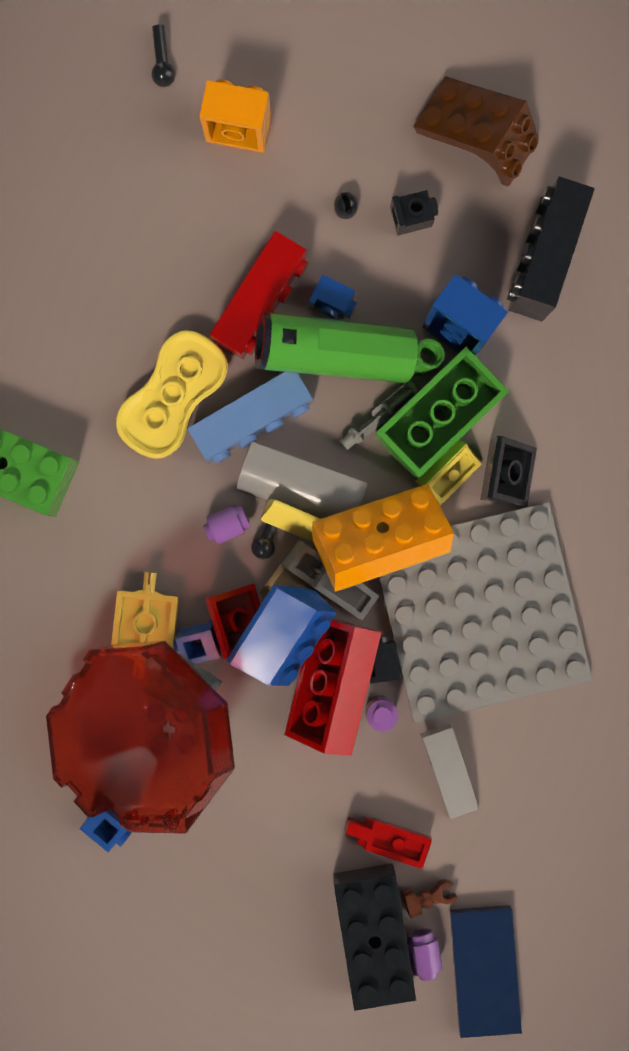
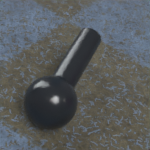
[151,25,175,87]
[251,523,277,560]

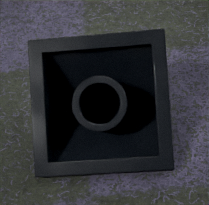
[480,436,537,507]

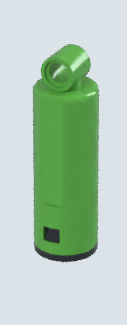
[255,312,445,383]

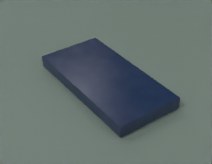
[449,905,522,1038]

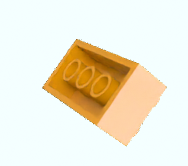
[312,484,454,592]

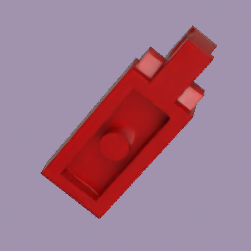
[344,817,432,869]

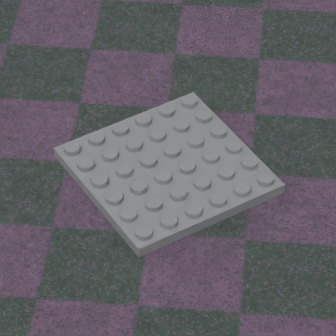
[379,502,593,723]

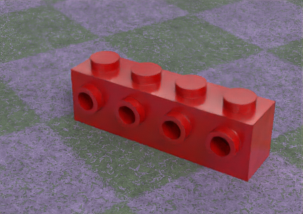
[210,230,309,359]

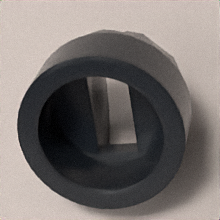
[334,192,358,219]

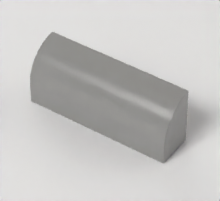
[237,441,368,519]

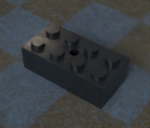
[506,176,595,322]
[333,863,417,1011]

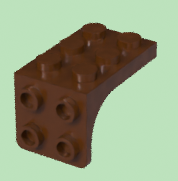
[413,76,539,187]

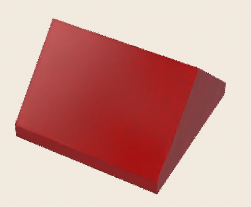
[205,583,261,659]

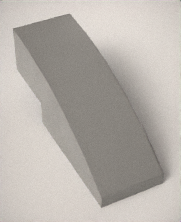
[282,540,379,621]
[420,724,479,819]

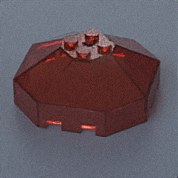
[46,641,235,834]

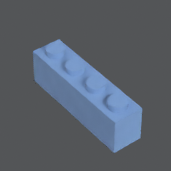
[187,372,313,464]

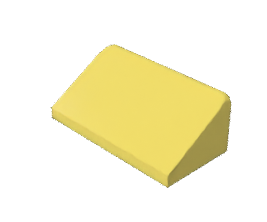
[415,440,483,506]
[261,499,321,542]

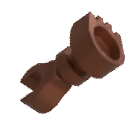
[400,879,458,919]

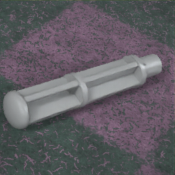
[340,381,419,450]

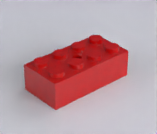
[284,618,382,756]

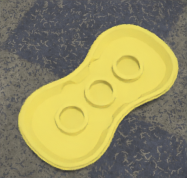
[116,330,228,459]

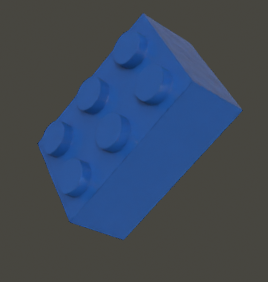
[422,274,508,356]

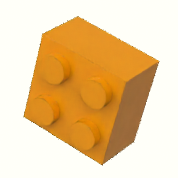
[199,79,271,153]

